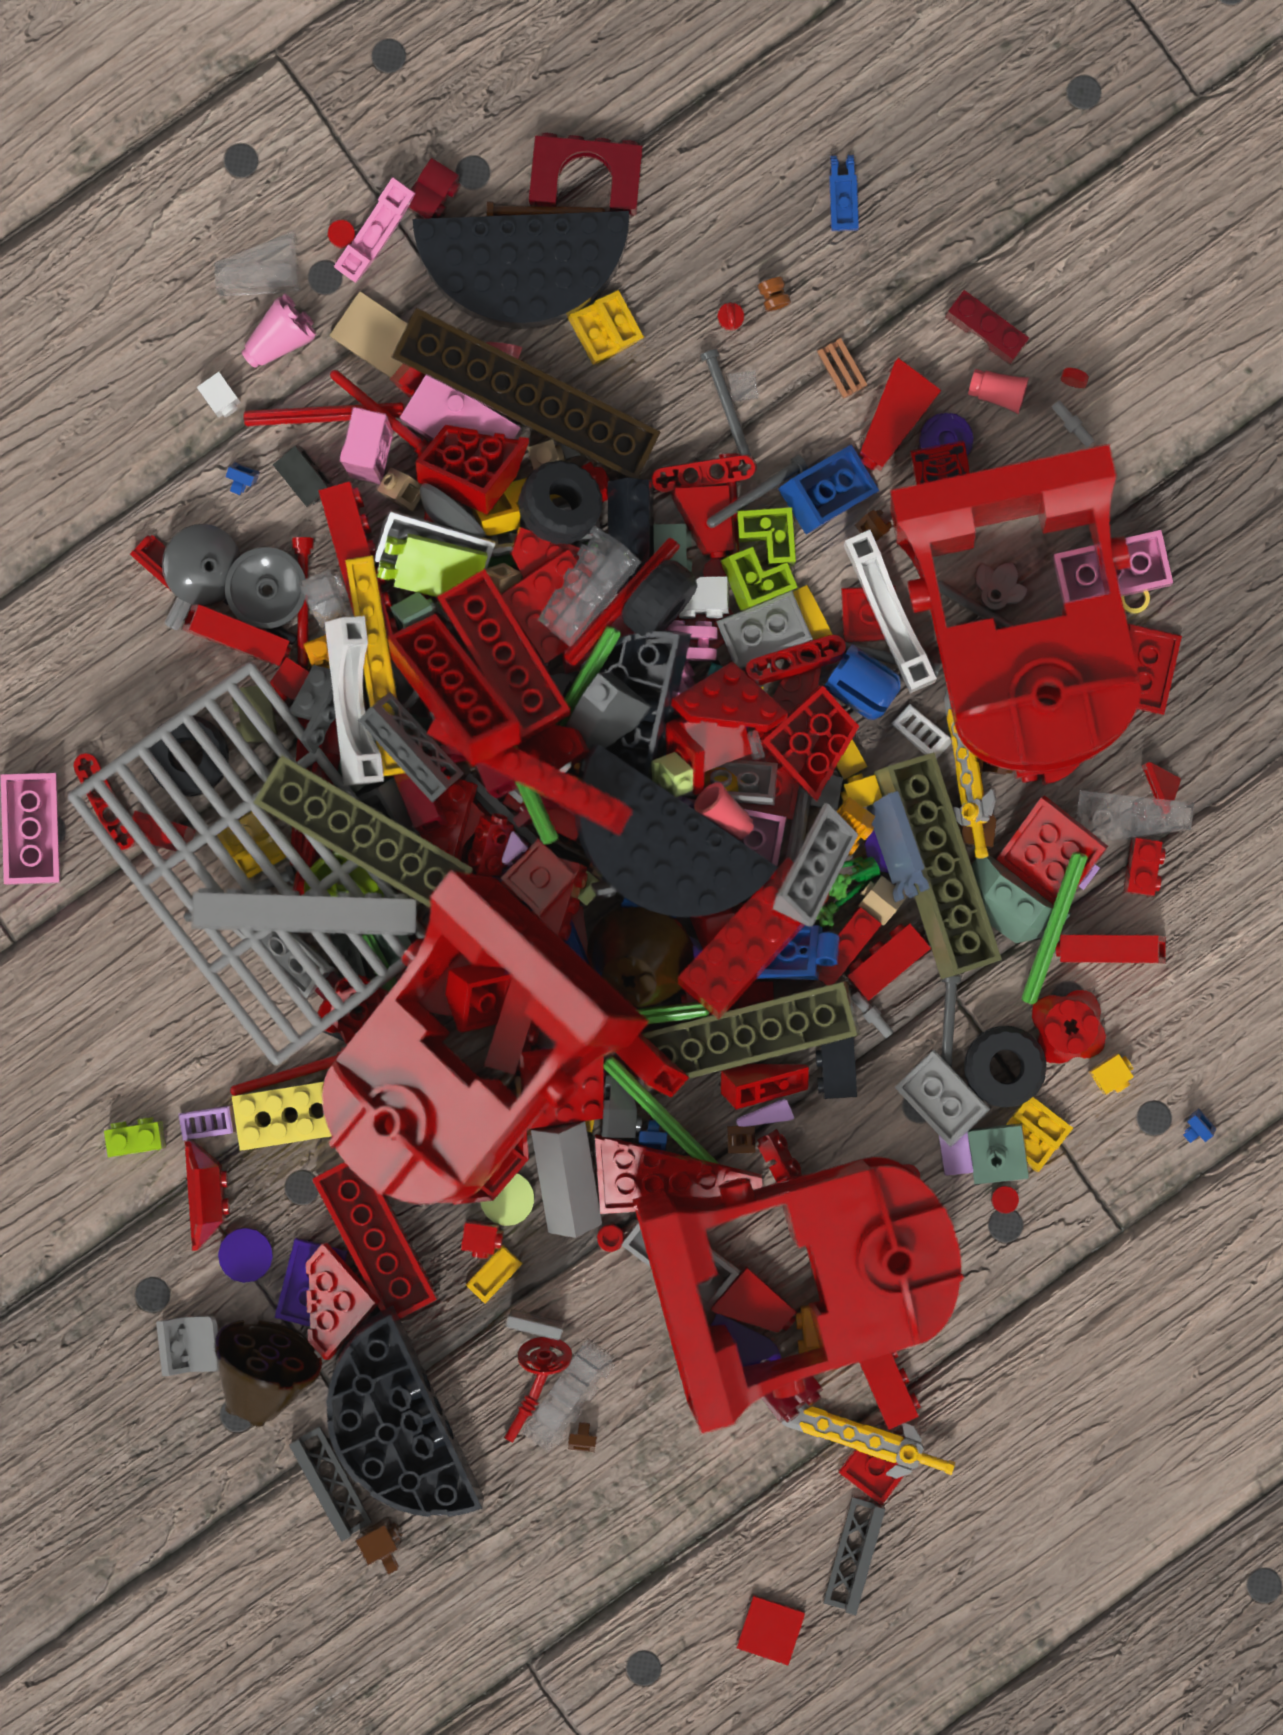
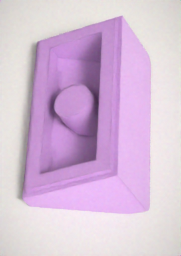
[502,831,531,867]
[939,1133,973,1176]

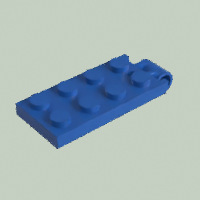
[757,925,839,980]

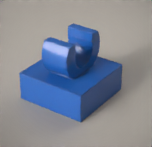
[225,462,260,495]
[1183,1108,1216,1143]
[639,1120,667,1151]

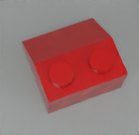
[445,964,512,1033]

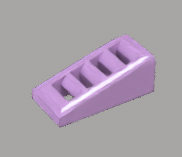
[736,1098,795,1127]
[179,1105,237,1140]

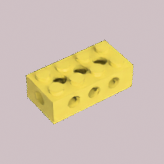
[232,1082,331,1151]

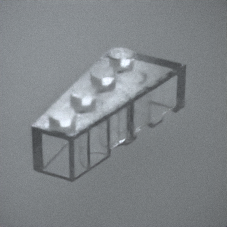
[538,525,641,647]
[299,570,353,635]
[1076,790,1194,842]
[522,1338,615,1452]

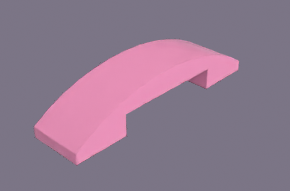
[334,177,415,283]

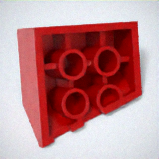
[416,425,529,514]
[759,685,859,802]

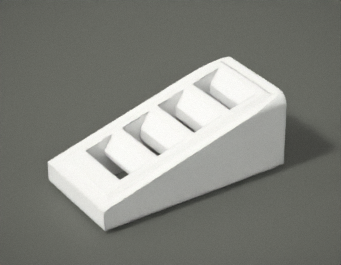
[892,704,951,759]

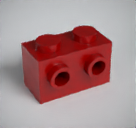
[1123,838,1166,897]
[461,1219,504,1259]

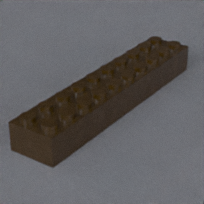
[391,308,661,479]

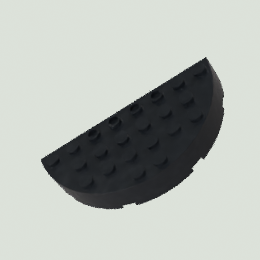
[412,211,629,329]
[562,631,691,781]
[574,743,778,917]
[326,1305,484,1517]

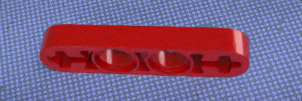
[652,454,757,492]
[745,635,846,686]
[73,753,136,851]

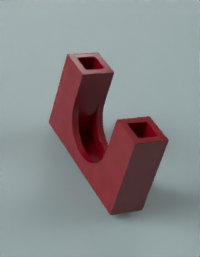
[529,133,643,216]
[393,745,518,835]

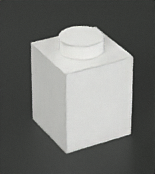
[197,372,241,418]

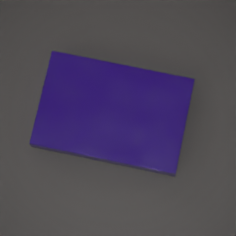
[274,1238,348,1327]

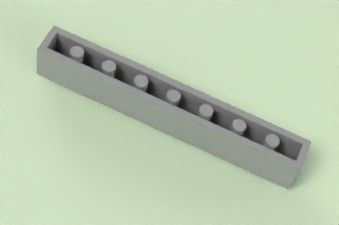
[191,888,416,935]

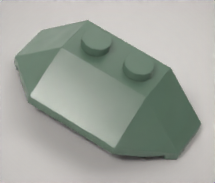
[971,854,1071,943]

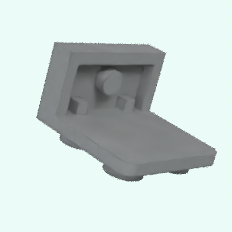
[156,1316,219,1376]

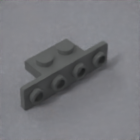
[290,665,336,754]

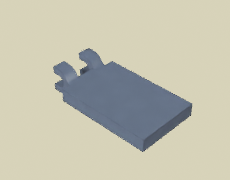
[867,791,930,902]

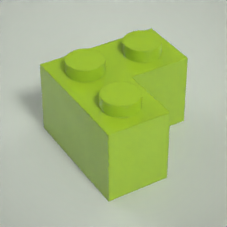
[737,507,796,567]
[720,547,798,611]

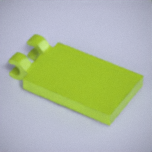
[377,533,488,597]

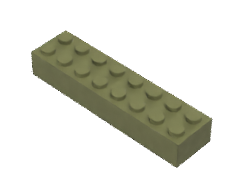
[874,752,1002,979]
[253,755,473,908]
[643,981,861,1089]

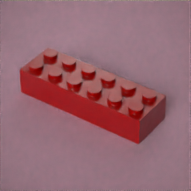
[318,482,399,646]
[437,569,571,742]
[388,614,521,766]
[678,857,829,1020]
[312,1162,439,1319]

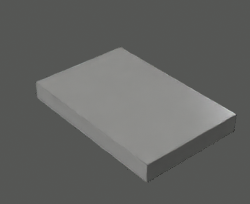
[716,590,813,670]
[895,1050,990,1147]
[506,1309,564,1339]

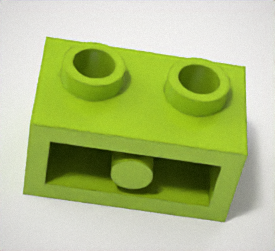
[104,1117,166,1158]

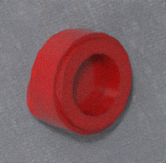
[717,302,744,331]

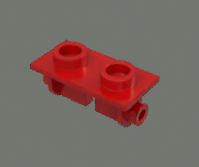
[757,1129,802,1183]

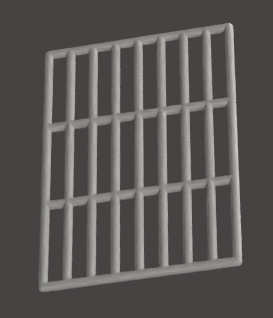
[68,661,431,1066]

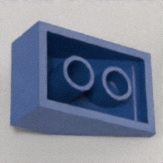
[778,444,879,535]

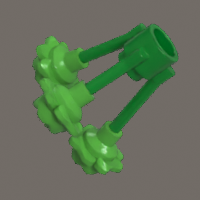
[814,856,880,929]

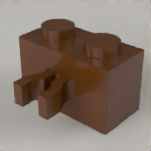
[355,1517,403,1575]

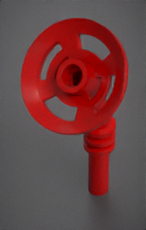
[504,1337,572,1443]

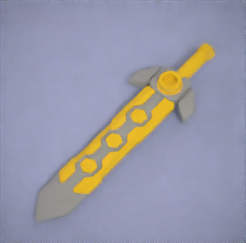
[944,691,996,858]
[782,1404,956,1478]

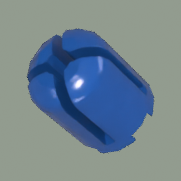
[824,644,901,720]

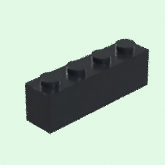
[815,988,857,1099]

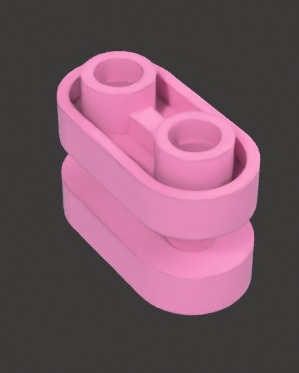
[664,620,717,661]

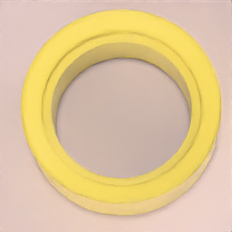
[1122,591,1150,614]

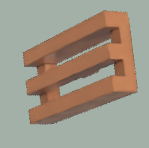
[817,338,867,399]

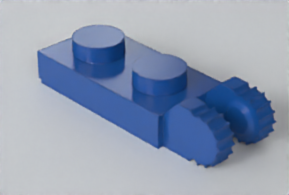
[829,155,859,231]

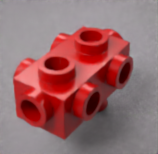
[467,813,516,877]

